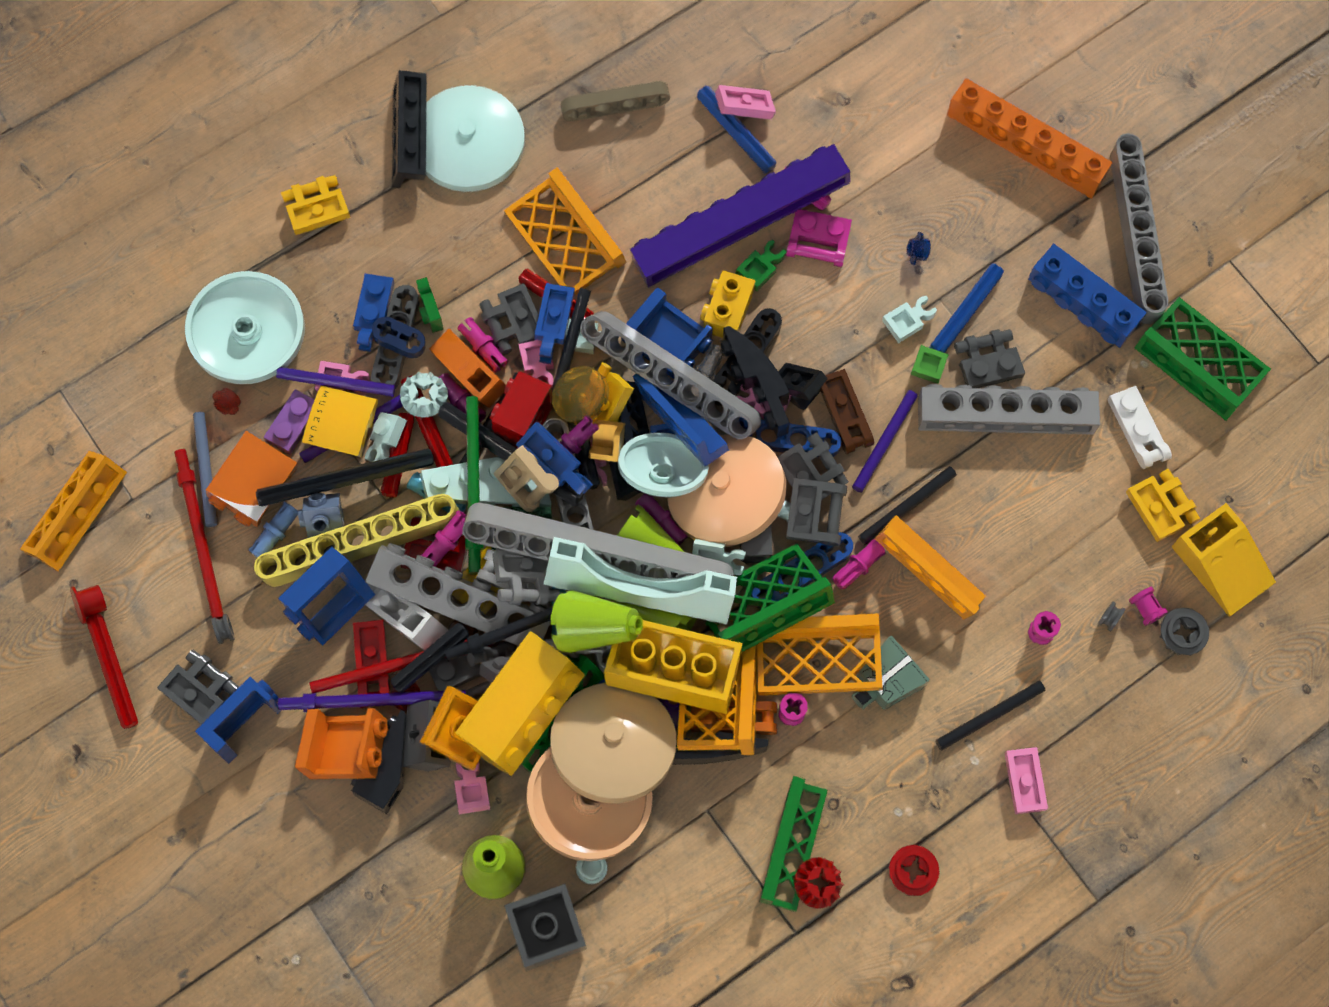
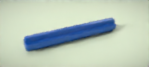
[697,85,776,173]
[930,263,1004,353]

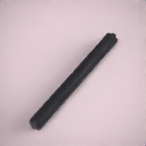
[438,402,584,507]
[256,448,434,507]

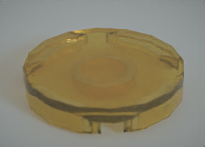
[552,365,609,425]

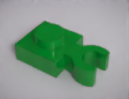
[736,240,786,292]
[416,277,444,333]

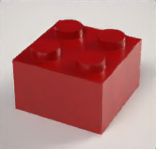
[490,371,553,448]

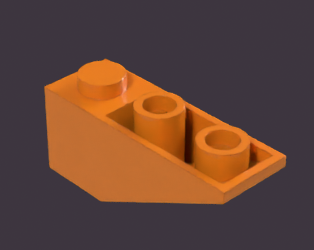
[429,328,506,408]

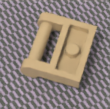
[493,445,559,512]

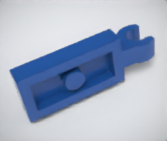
[353,274,394,352]
[534,283,575,364]
[516,422,593,495]

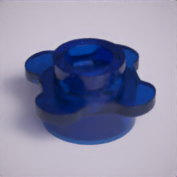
[906,232,931,265]

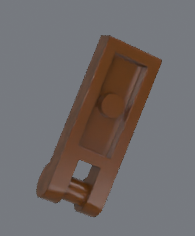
[820,369,874,454]

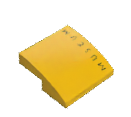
[302,386,378,457]

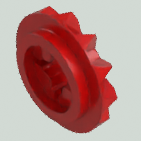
[889,845,939,896]
[794,857,844,909]

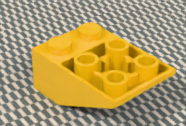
[1171,503,1276,617]

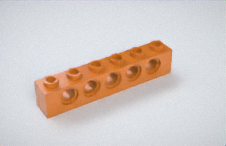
[947,78,1113,199]

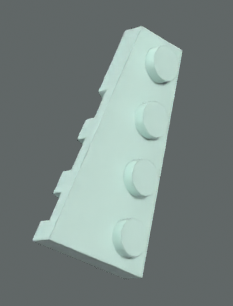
[420,457,552,509]

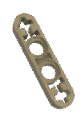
[560,81,670,121]

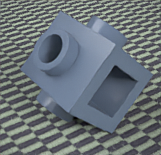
[298,493,345,538]

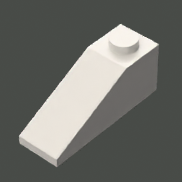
[365,584,449,651]

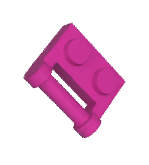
[786,209,852,267]

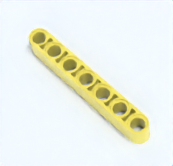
[254,494,460,587]

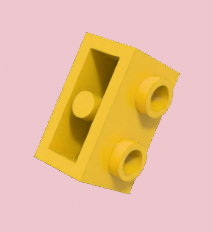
[700,270,756,338]

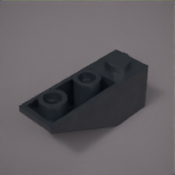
[351,710,406,814]

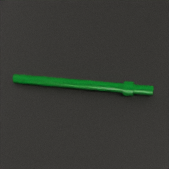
[465,396,484,575]

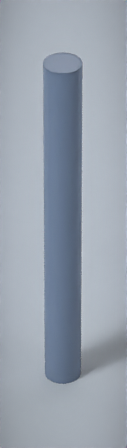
[193,412,218,527]

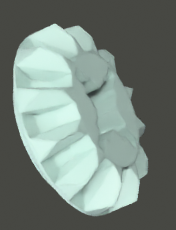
[400,371,448,417]

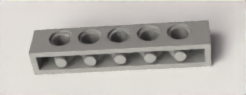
[918,384,1100,435]
[365,543,551,646]

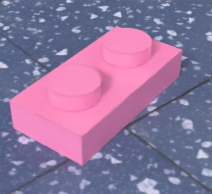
[715,85,776,119]
[1004,747,1048,814]

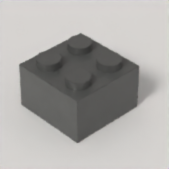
[504,884,587,971]

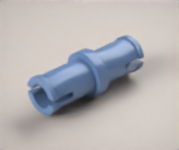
[248,502,298,558]

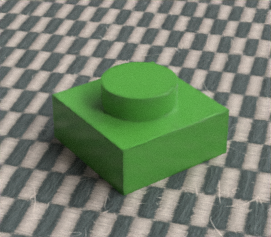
[911,345,949,384]

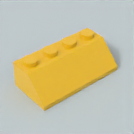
[604,620,742,714]
[455,631,585,777]

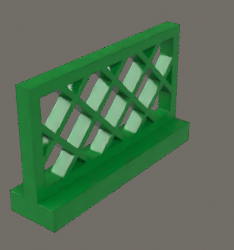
[1134,297,1271,421]
[704,543,835,653]

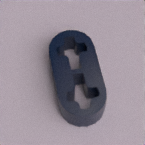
[372,317,426,359]

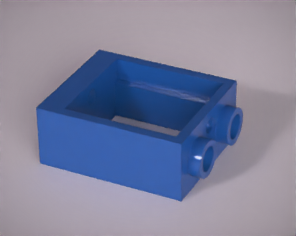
[278,547,375,646]

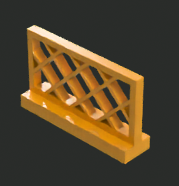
[504,167,627,296]
[757,613,883,696]
[677,645,758,755]

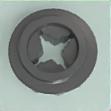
[1160,608,1209,656]

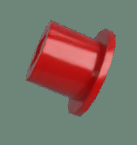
[70,585,107,625]

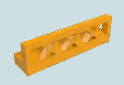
[20,451,127,571]
[874,515,986,620]

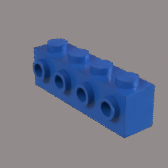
[1028,243,1147,348]

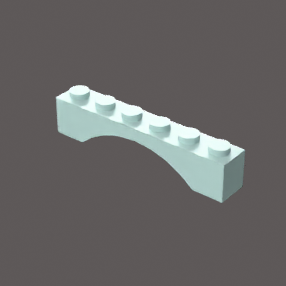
[544,537,737,625]

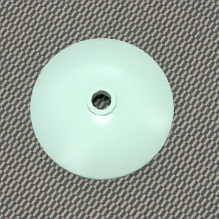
[618,433,709,497]

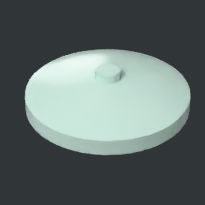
[426,85,525,192]
[185,271,305,384]

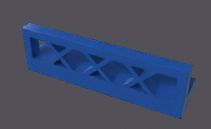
[633,373,729,467]

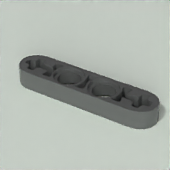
[371,285,419,389]

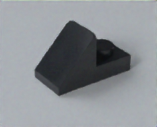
[778,362,827,410]

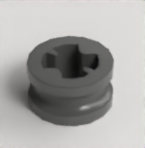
[1098,601,1126,632]
[211,614,235,644]

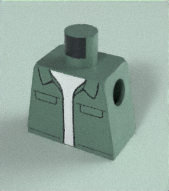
[852,635,930,710]

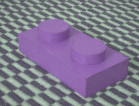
[263,389,314,455]

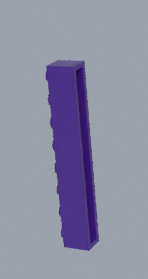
[630,144,851,288]

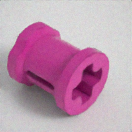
[1129,586,1168,626]
[1028,611,1061,645]
[778,693,808,726]

